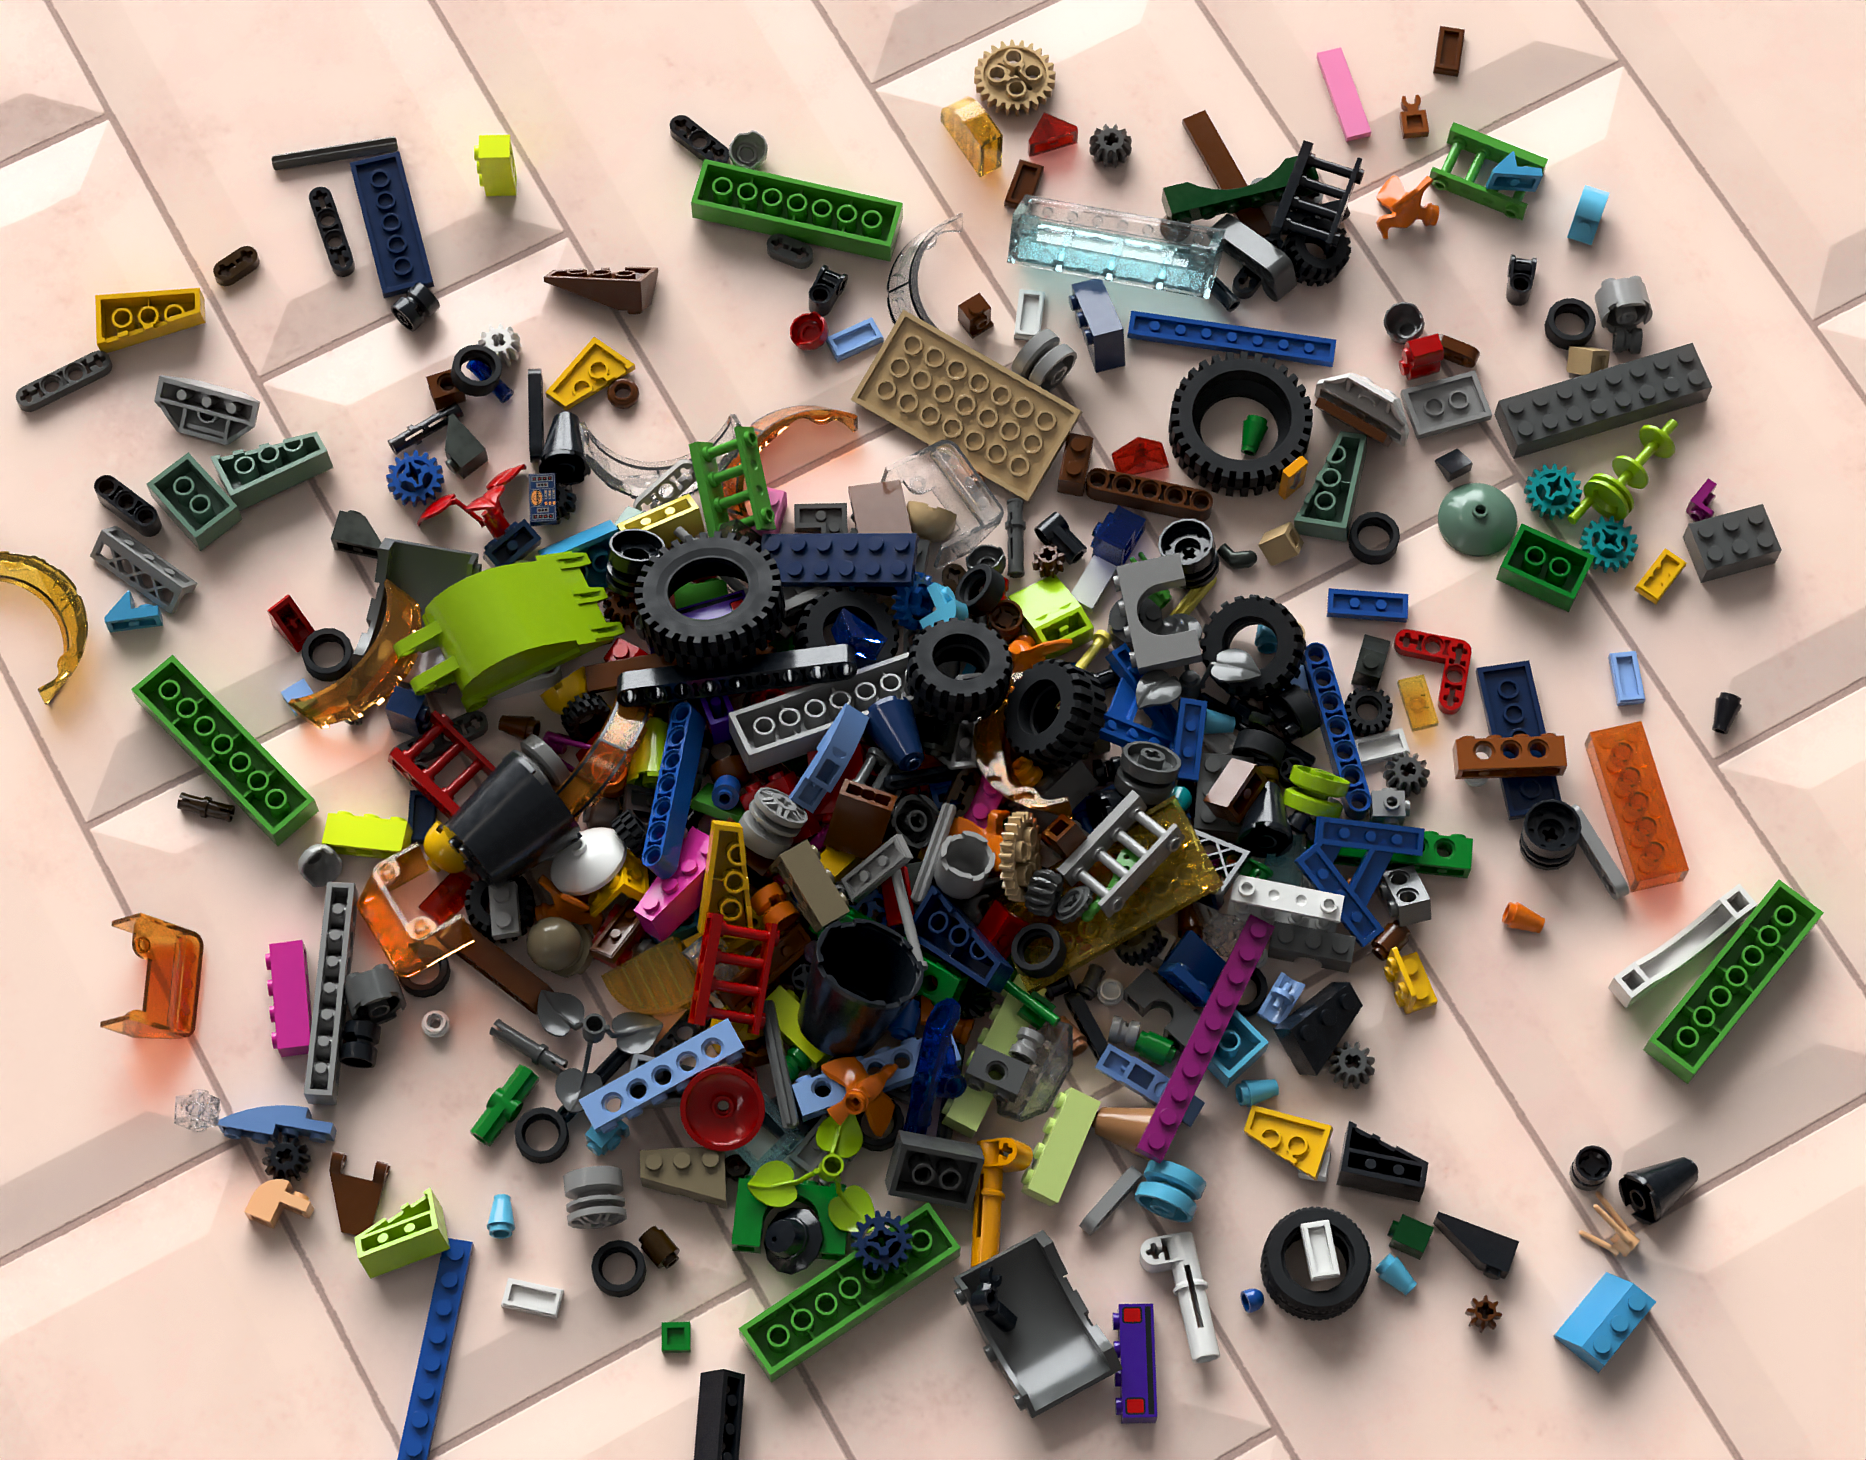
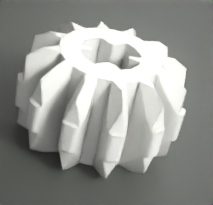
[477,323,522,367]

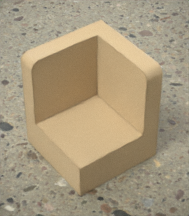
[1566,346,1610,375]
[1258,521,1304,566]

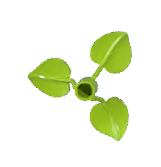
[747,1114,875,1234]

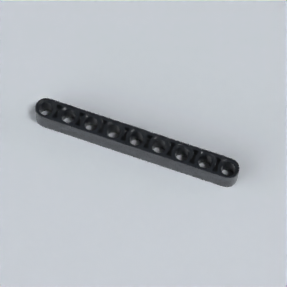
[616,644,857,707]

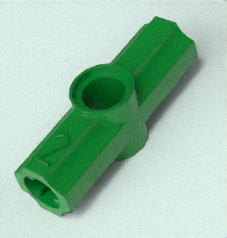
[470,1064,539,1147]

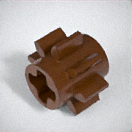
[1032,545,1065,578]
[1465,1295,1502,1333]

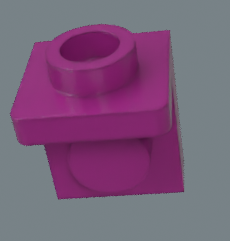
[1685,478,1717,522]

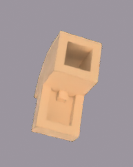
[244,1179,314,1229]

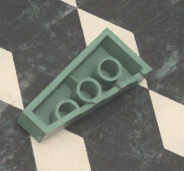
[1294,431,1367,542]
[211,432,333,511]

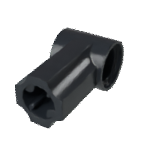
[1034,512,1087,565]

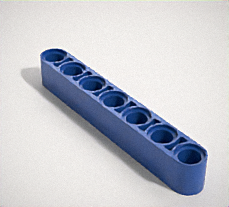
[1304,642,1371,821]
[642,702,706,879]

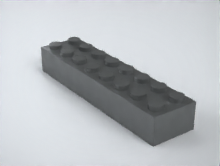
[1494,343,1712,459]

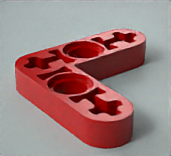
[1394,629,1472,715]

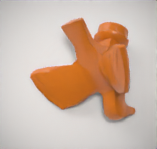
[1376,176,1439,239]
[1008,634,1072,683]
[948,809,1010,876]
[535,874,604,935]
[821,1057,898,1137]

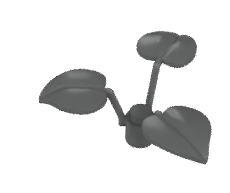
[1136,613,1261,710]
[537,990,663,1113]

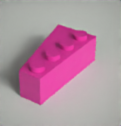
[634,826,710,942]

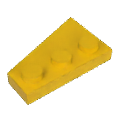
[545,337,635,411]
[1244,1105,1333,1181]

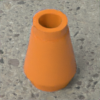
[1502,902,1545,933]

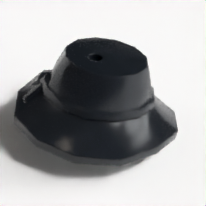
[764,1207,824,1275]

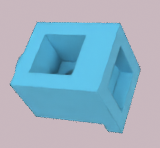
[585,1109,630,1156]

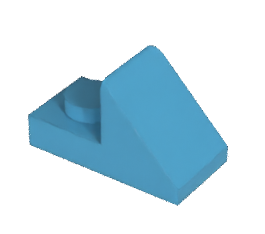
[1486,151,1543,192]
[104,590,163,632]

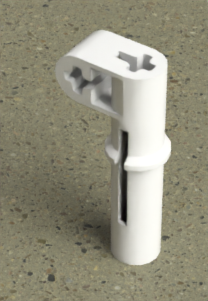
[1140,1232,1220,1363]

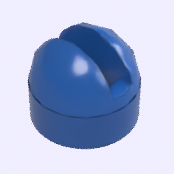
[1240,1288,1264,1313]

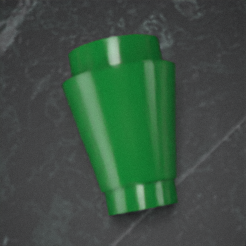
[1241,415,1268,456]

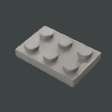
[1400,370,1492,440]

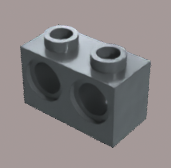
[1379,864,1431,927]

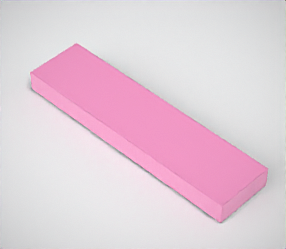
[1316,47,1371,142]

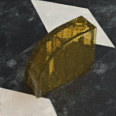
[940,96,1003,177]
[601,936,696,1017]

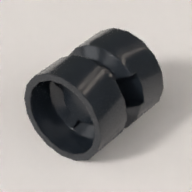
[391,282,440,332]
[339,1020,381,1068]
[1569,1145,1612,1191]

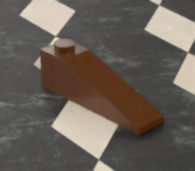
[543,267,658,314]

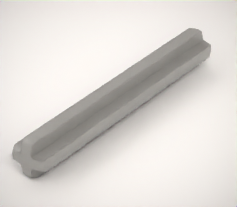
[910,803,956,905]

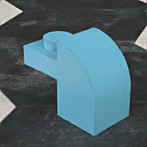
[1567,185,1610,245]
[919,582,969,629]

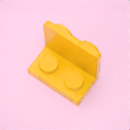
[588,849,649,917]
[1383,947,1438,1015]

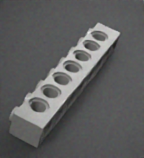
[304,882,359,1105]

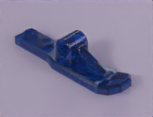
[903,998,967,1135]

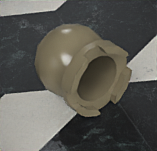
[526,917,594,978]

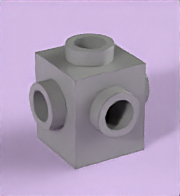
[1369,787,1410,826]

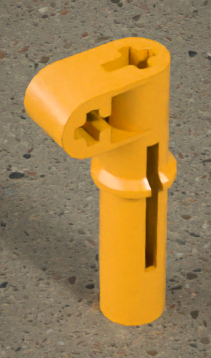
[971,1137,1033,1268]

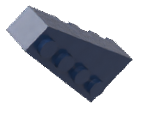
[903,885,1014,993]

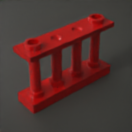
[388,710,496,819]
[688,912,780,1035]

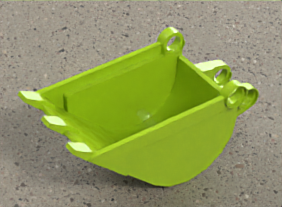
[393,551,625,712]

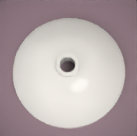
[550,827,627,896]

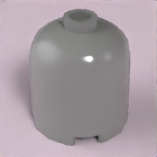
[934,831,995,900]

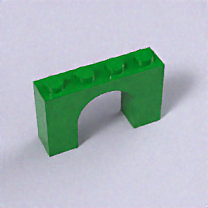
[731,1175,848,1261]

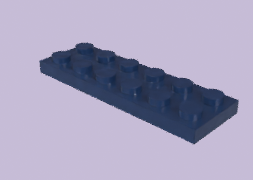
[350,151,434,298]
[761,533,919,587]
[1475,660,1562,820]

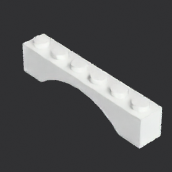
[1608,884,1758,1008]

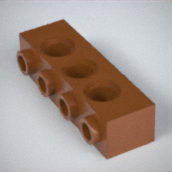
[1452,733,1567,779]

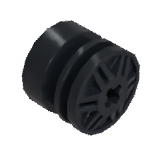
[1158,519,1220,589]
[605,529,665,598]
[1519,799,1582,870]

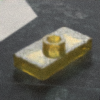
[1397,674,1439,732]

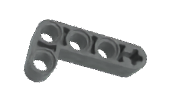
[1207,214,1297,302]

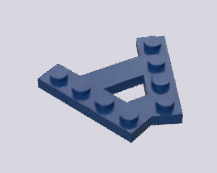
[1099,643,1177,751]
[1294,816,1425,947]

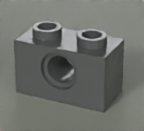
[963,1043,1030,1103]

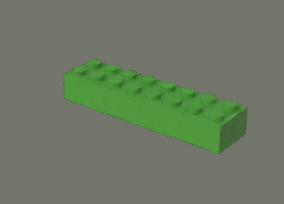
[691,159,903,262]
[131,655,319,846]
[1643,880,1824,1084]
[738,1202,961,1383]

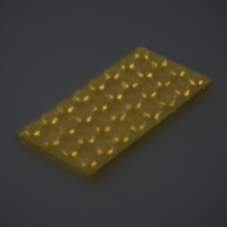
[985,795,1224,995]

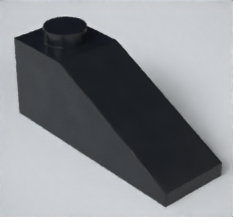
[1433,1211,1519,1280]

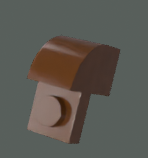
[1041,814,1087,861]

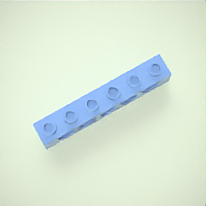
[579,1018,746,1134]
[791,1028,961,1122]

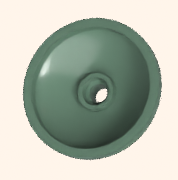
[1438,483,1517,557]

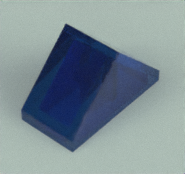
[831,608,888,660]

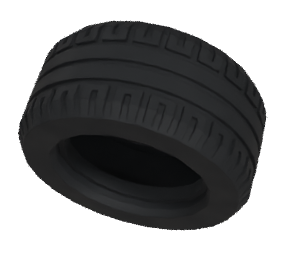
[1260,1206,1372,1321]

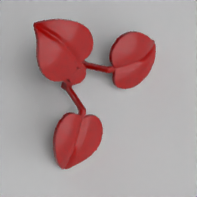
[417,464,527,538]

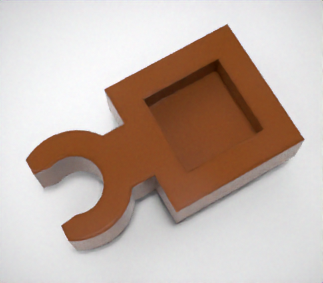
[1399,95,1429,139]

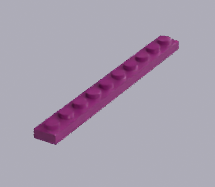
[1135,914,1275,1164]

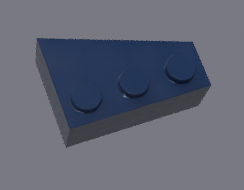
[1068,277,1126,373]

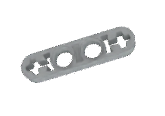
[1571,804,1630,900]

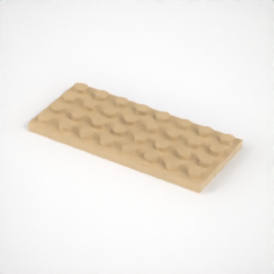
[851,309,1083,502]

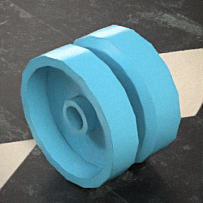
[1134,1159,1206,1223]

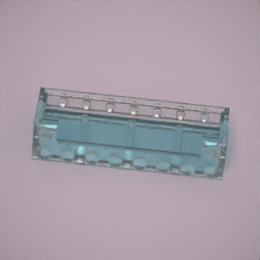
[1007,195,1226,299]

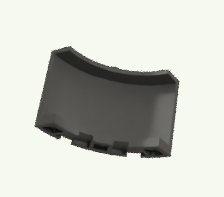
[351,538,482,694]
[953,1230,1123,1418]

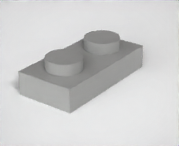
[488,881,522,940]

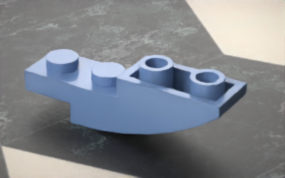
[788,703,869,813]
[1095,1043,1205,1127]
[218,1105,337,1144]

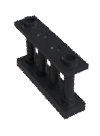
[1269,140,1365,256]

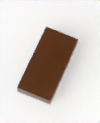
[1433,26,1465,77]
[1004,159,1044,213]

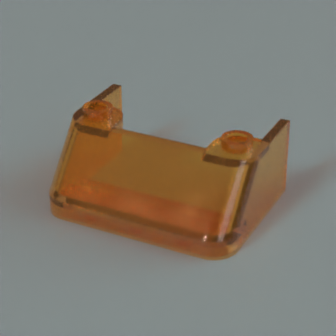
[357,842,474,977]
[100,913,204,1039]

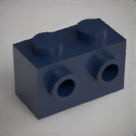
[483,519,542,568]
[385,685,432,737]

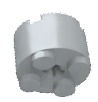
[1595,276,1653,333]

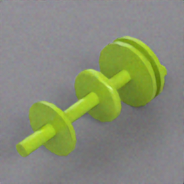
[1567,418,1678,525]

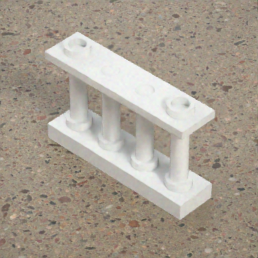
[1225,875,1345,933]

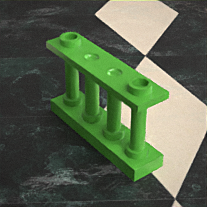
[1429,122,1548,220]
[688,426,776,538]

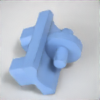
[1257,972,1305,1026]

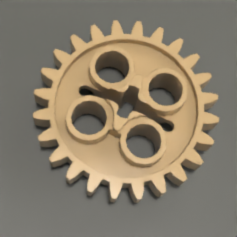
[974,39,1056,116]
[999,811,1043,902]

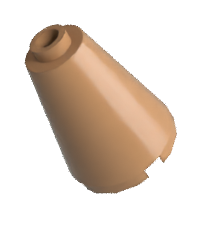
[1091,1107,1155,1162]

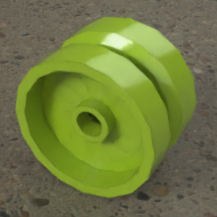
[1283,765,1350,818]

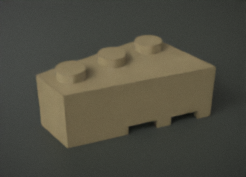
[768,840,850,933]
[639,1147,727,1209]

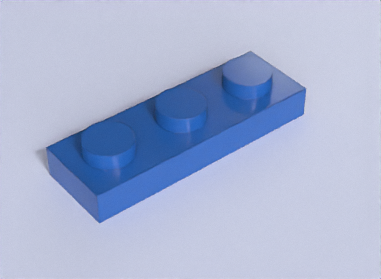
[1327,588,1408,623]
[1173,697,1207,782]

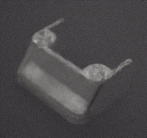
[881,440,1004,570]

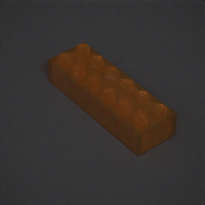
[1584,721,1689,892]

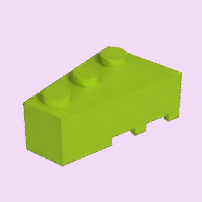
[354,1187,450,1279]

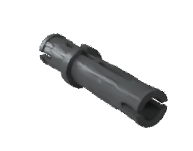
[1005,498,1026,578]
[489,1019,568,1076]

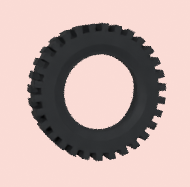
[1168,351,1313,497]
[635,531,786,671]

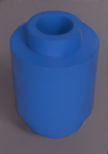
[712,775,741,810]
[888,999,921,1040]

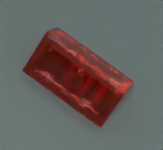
[418,872,473,926]

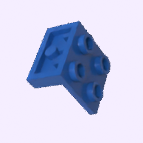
[1157,930,1226,1007]

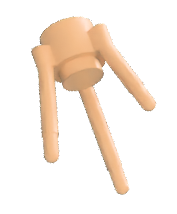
[1579,1191,1640,1257]

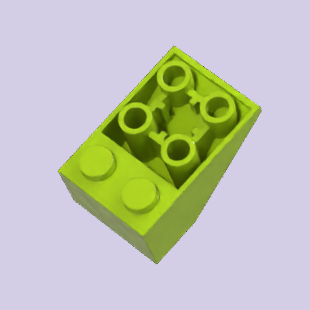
[1008,575,1094,659]

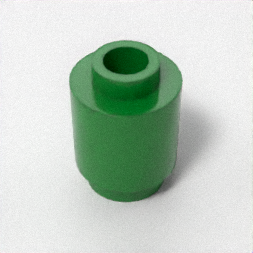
[1134,1030,1177,1067]

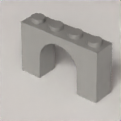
[1113,553,1203,675]

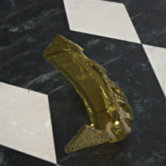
[0,551,88,705]

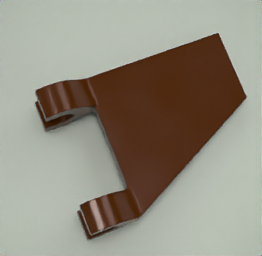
[329,1151,391,1236]

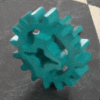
[1524,464,1582,520]
[1579,516,1638,573]

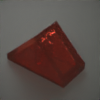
[1028,112,1078,157]
[1111,437,1169,475]

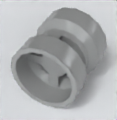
[1107,1015,1141,1049]
[1009,1027,1045,1065]

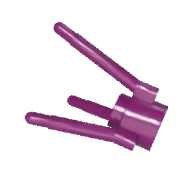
[542,730,594,785]

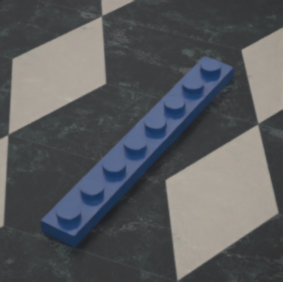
[1127,311,1336,367]
[397,1238,474,1460]

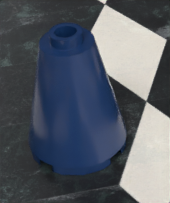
[864,696,924,771]

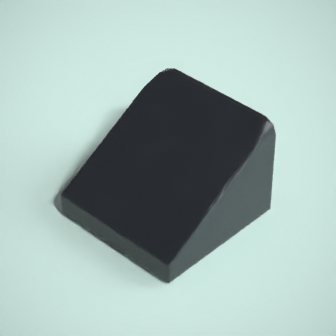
[1435,449,1473,482]

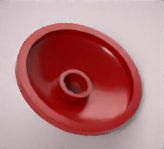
[680,1066,765,1151]

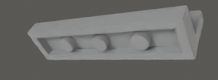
[90,526,197,614]

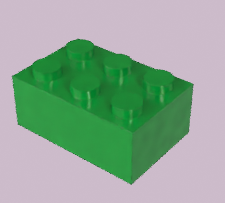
[1496,524,1595,612]

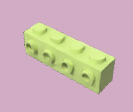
[1021,1087,1101,1206]

